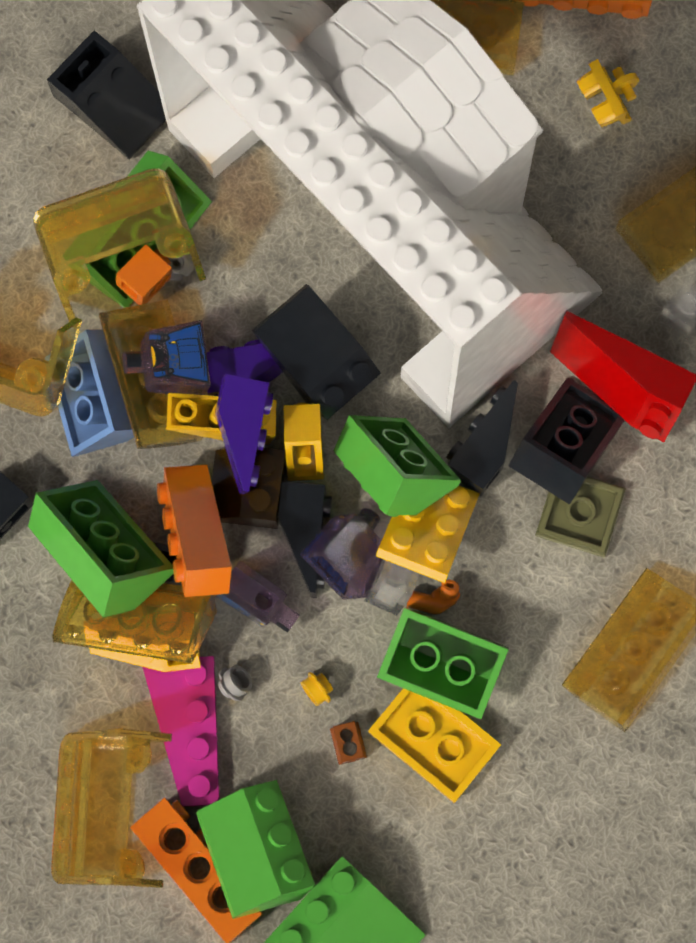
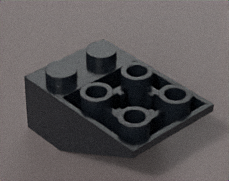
[47,30,166,160]

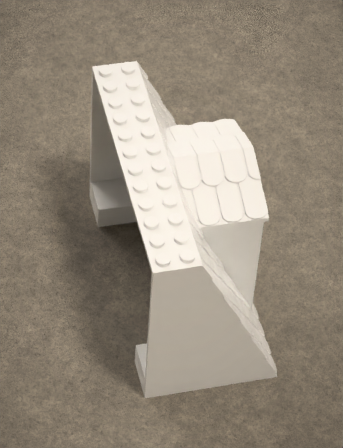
[137,0,602,429]

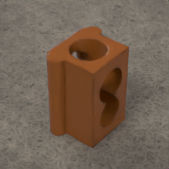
[330,721,367,765]

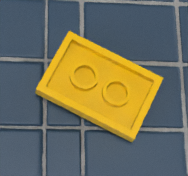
[376,485,480,583]
[368,688,501,803]

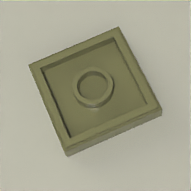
[535,477,626,558]

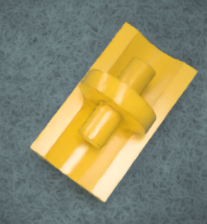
[576,59,639,127]

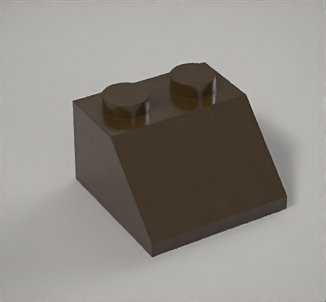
[211,448,286,529]

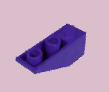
[206,340,283,396]
[215,374,273,494]

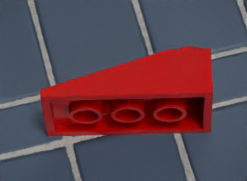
[550,311,696,442]

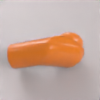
[407,579,460,615]

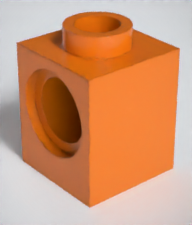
[116,244,172,308]

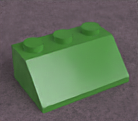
[333,415,461,517]
[377,607,509,719]
[196,780,315,919]

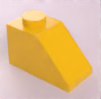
[283,402,324,481]

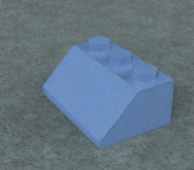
[45,330,147,457]

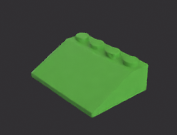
[264,856,425,943]

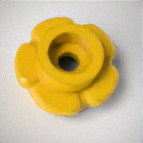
[300,672,333,706]

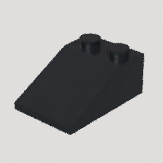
[252,284,381,420]
[508,377,625,505]

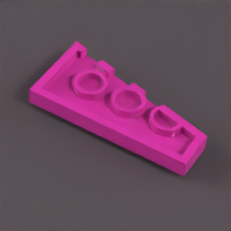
[142,656,220,807]

